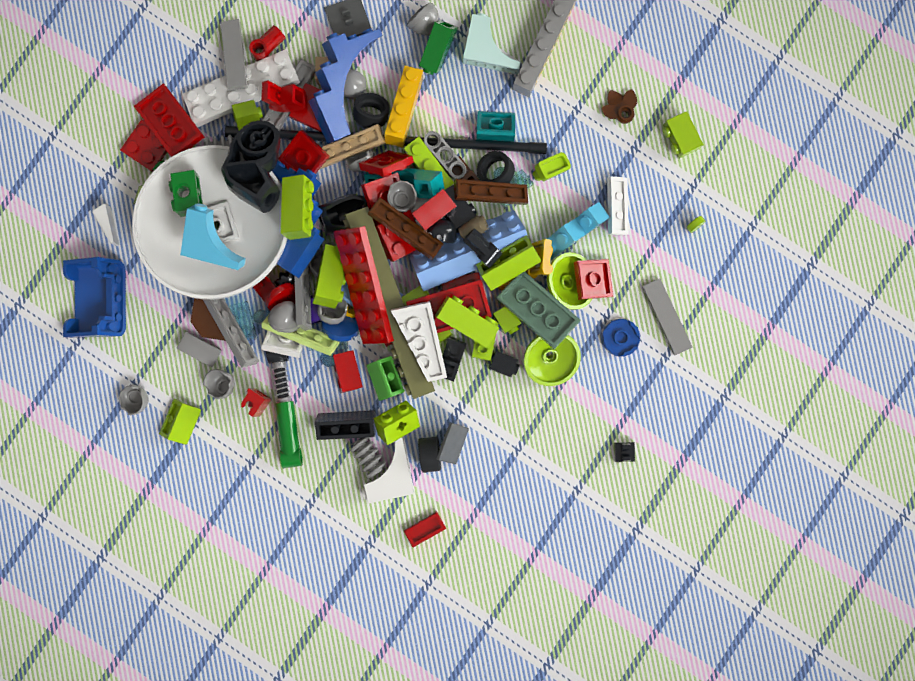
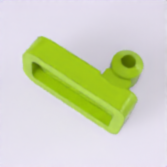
[532,152,571,182]

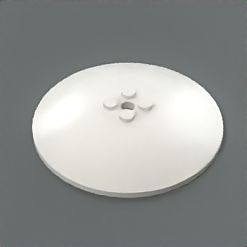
[132,145,288,300]

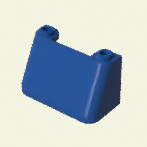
[63,257,126,338]

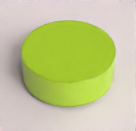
[687,216,706,233]

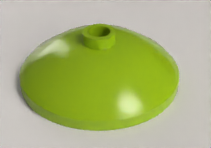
[547,252,592,310]
[523,335,581,386]

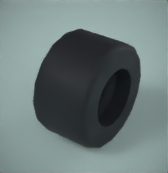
[418,436,441,473]

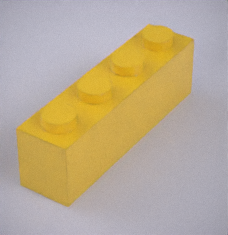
[385,66,423,148]

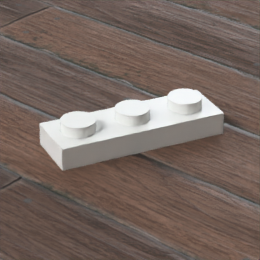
[607,177,629,236]

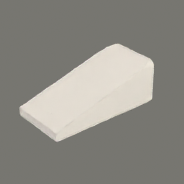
[92,204,119,246]

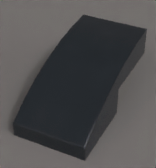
[443,337,467,382]

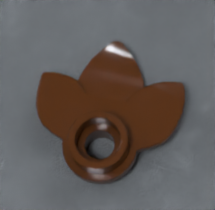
[601,89,637,124]

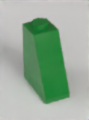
[419,20,459,75]

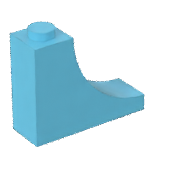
[180,204,246,270]

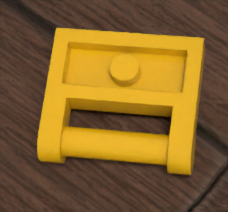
[526,239,553,279]

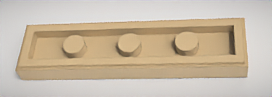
[319,124,385,170]

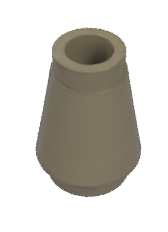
[458,215,489,239]

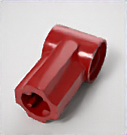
[249,25,286,61]

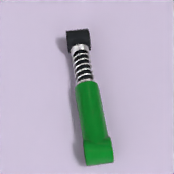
[266,351,303,469]

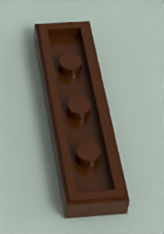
[454,179,528,205]
[368,197,444,260]

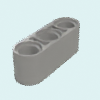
[423,131,466,180]

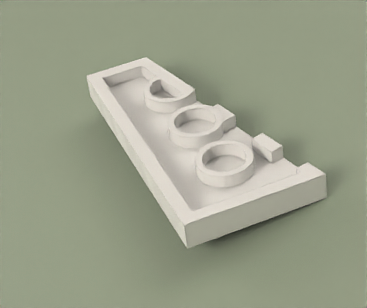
[391,301,447,382]

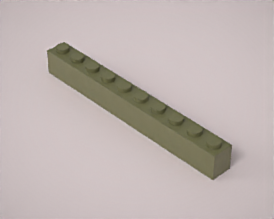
[343,207,435,399]

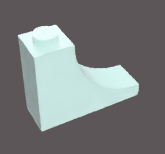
[463,13,521,75]

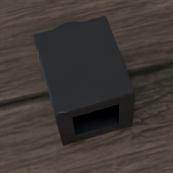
[489,351,520,378]

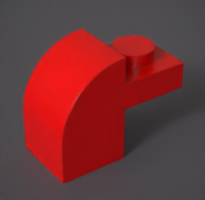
[261,80,306,112]

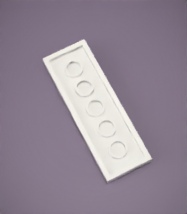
[182,49,300,127]

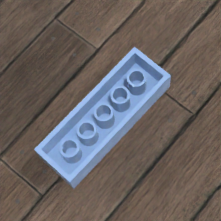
[408,210,528,291]

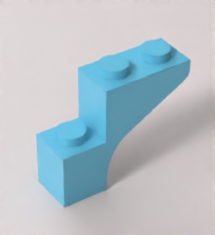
[547,202,610,260]

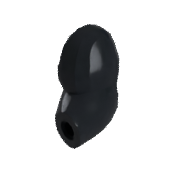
[221,120,281,213]
[318,194,388,260]

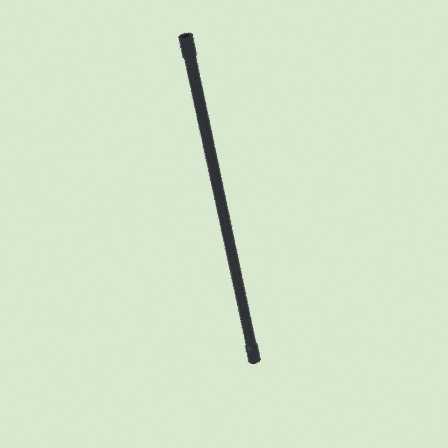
[225,126,547,154]

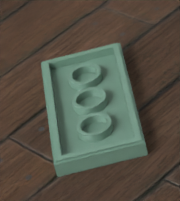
[496,272,581,350]

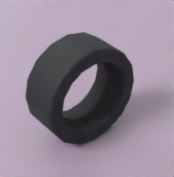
[352,93,390,128]
[476,151,515,183]

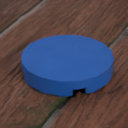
[321,316,359,342]
[602,319,641,357]

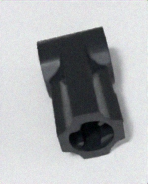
[463,228,503,268]

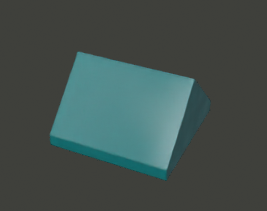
[476,111,515,142]

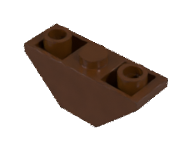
[190,298,226,341]

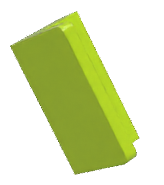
[159,398,201,445]

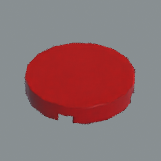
[265,283,296,311]

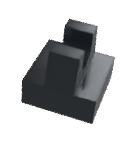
[614,442,635,462]

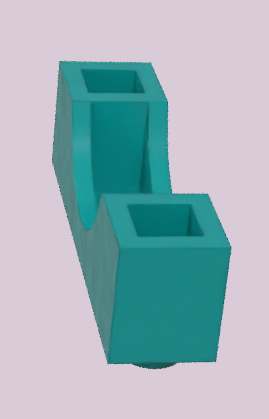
[364,168,445,199]

